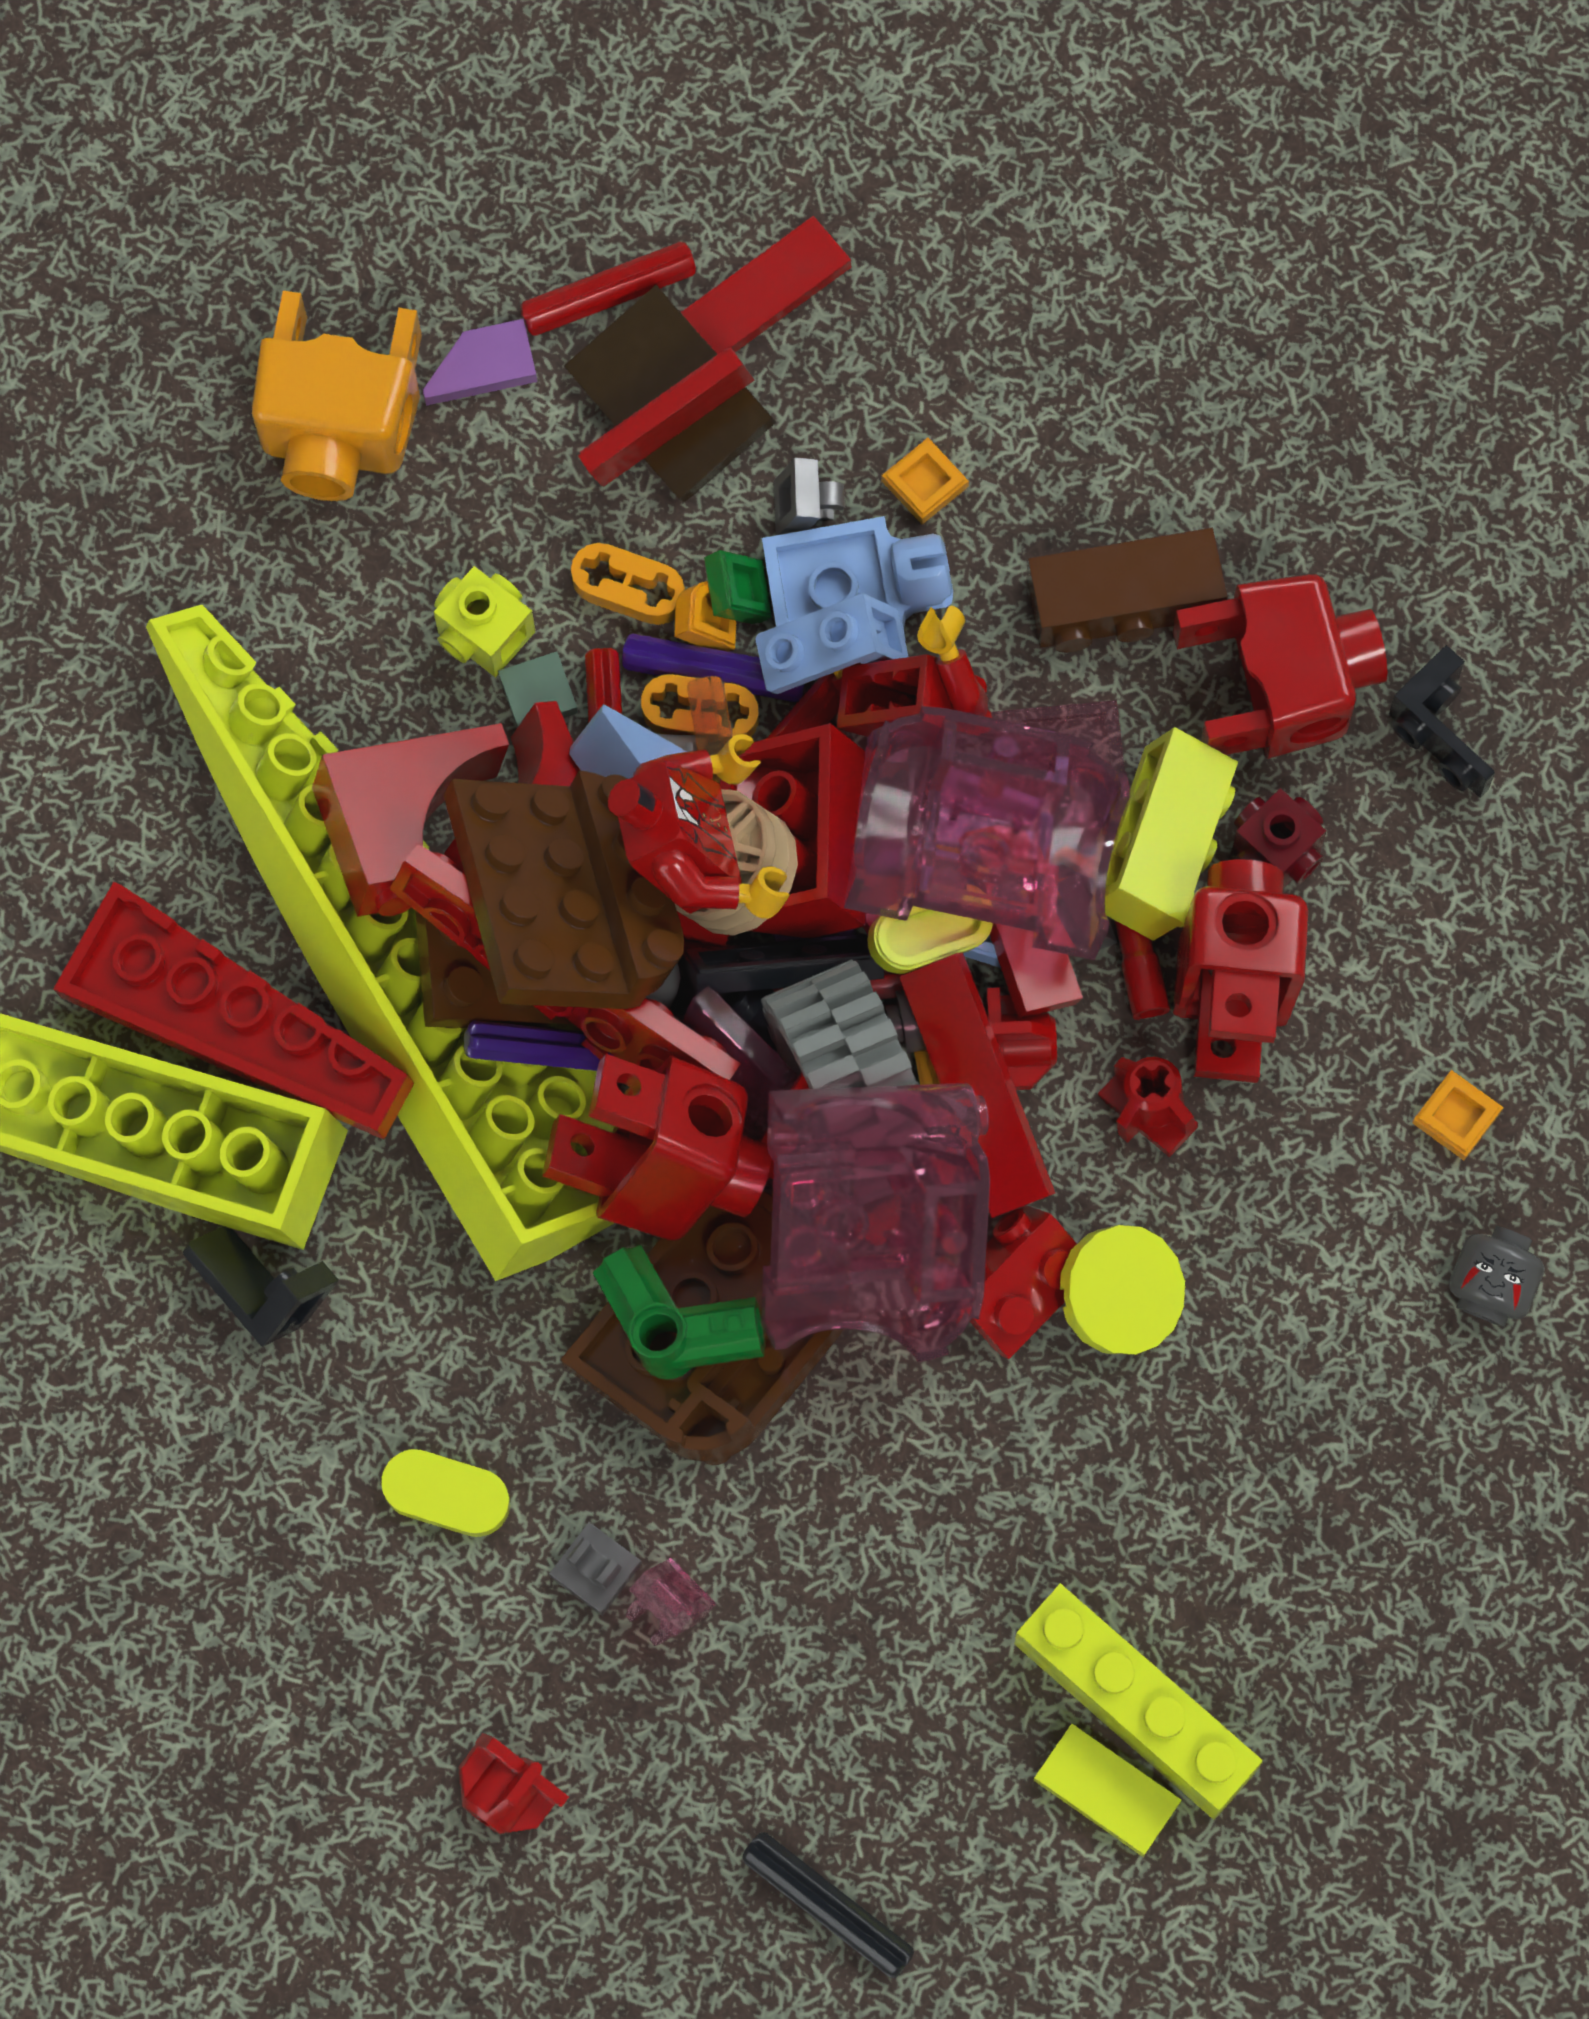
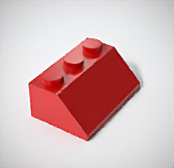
[720,723,868,939]

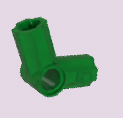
[592,1245,766,1380]

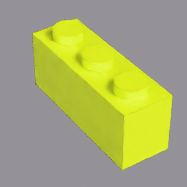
[1090,727,1238,941]

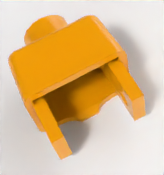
[252,290,422,501]

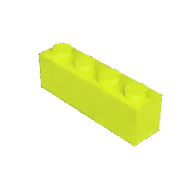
[1014,1583,1263,1820]

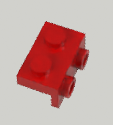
[938,1205,1077,1359]

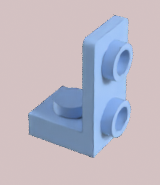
[756,593,909,694]

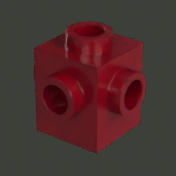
[1231,788,1327,888]

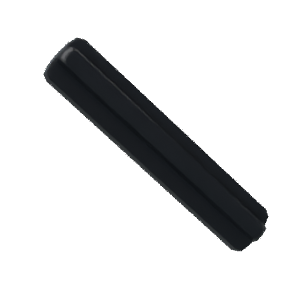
[742,1832,914,1978]

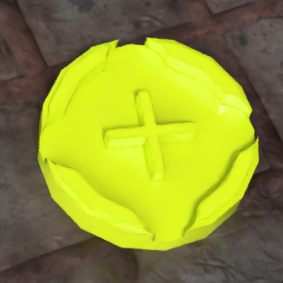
[1060,1225,1185,1355]

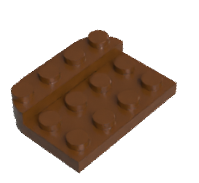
[443,770,684,1009]
[560,1191,856,1465]

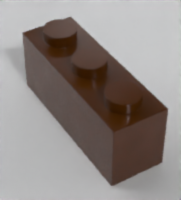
[1026,527,1227,653]

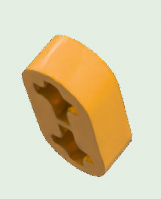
[571,543,685,625]
[641,674,759,744]

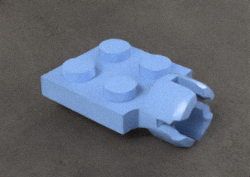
[762,516,953,641]

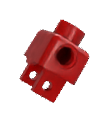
[1173,574,1388,759]
[1173,859,1308,1083]
[542,1054,772,1241]

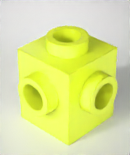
[434,566,535,678]

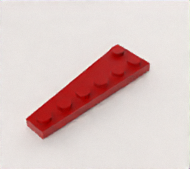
[390,843,741,1080]
[53,882,414,1140]

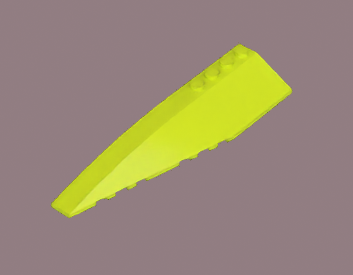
[146,605,615,1281]

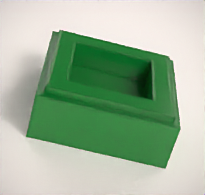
[704,550,772,624]

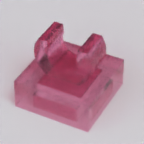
[626,1558,716,1646]

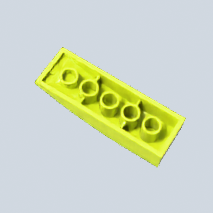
[0,1013,348,1250]

